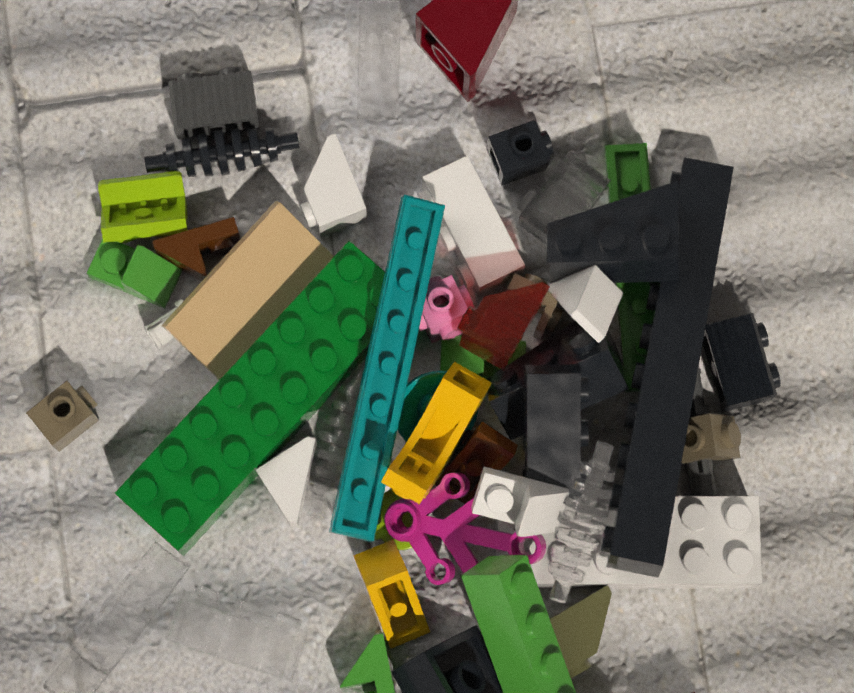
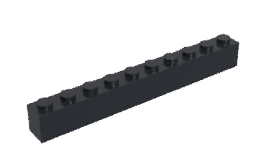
[600,157,734,578]

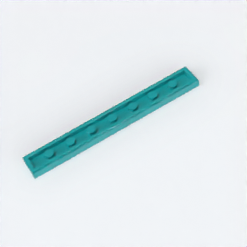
[329,194,445,542]

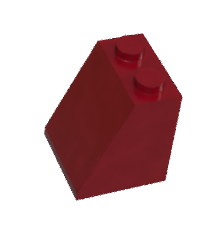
[415,0,518,102]

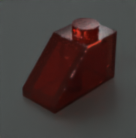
[457,282,550,371]

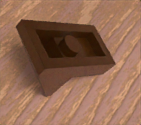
[153,217,241,281]
[435,421,518,504]

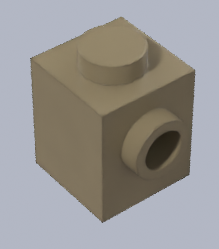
[26,381,99,452]

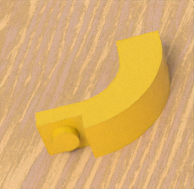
[381,361,492,504]

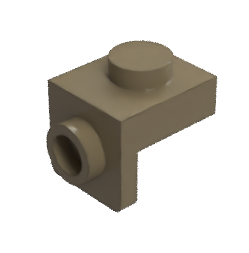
[506,273,564,340]
[682,413,741,463]

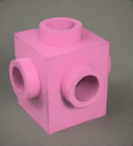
[419,275,474,343]

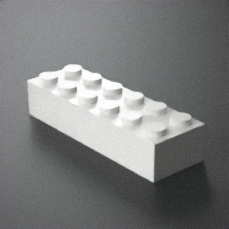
[495,496,762,588]

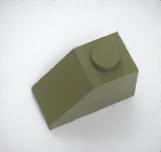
[550,585,612,679]

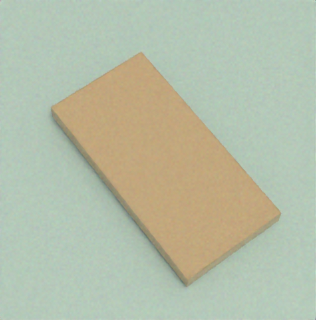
[161,201,334,380]

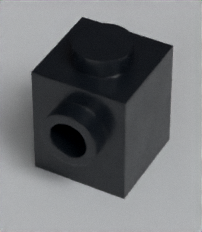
[487,120,554,186]

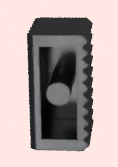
[703,313,781,412]

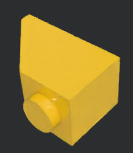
[353,539,430,649]

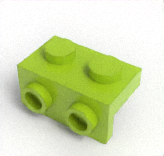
[98,171,188,243]

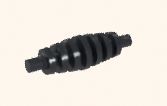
[144,127,300,177]

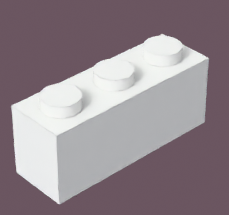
[418,155,525,297]

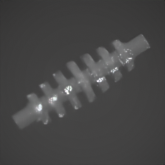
[306,365,364,521]
[548,441,616,603]

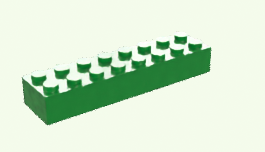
[115,241,385,557]

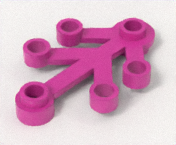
[385,472,546,585]

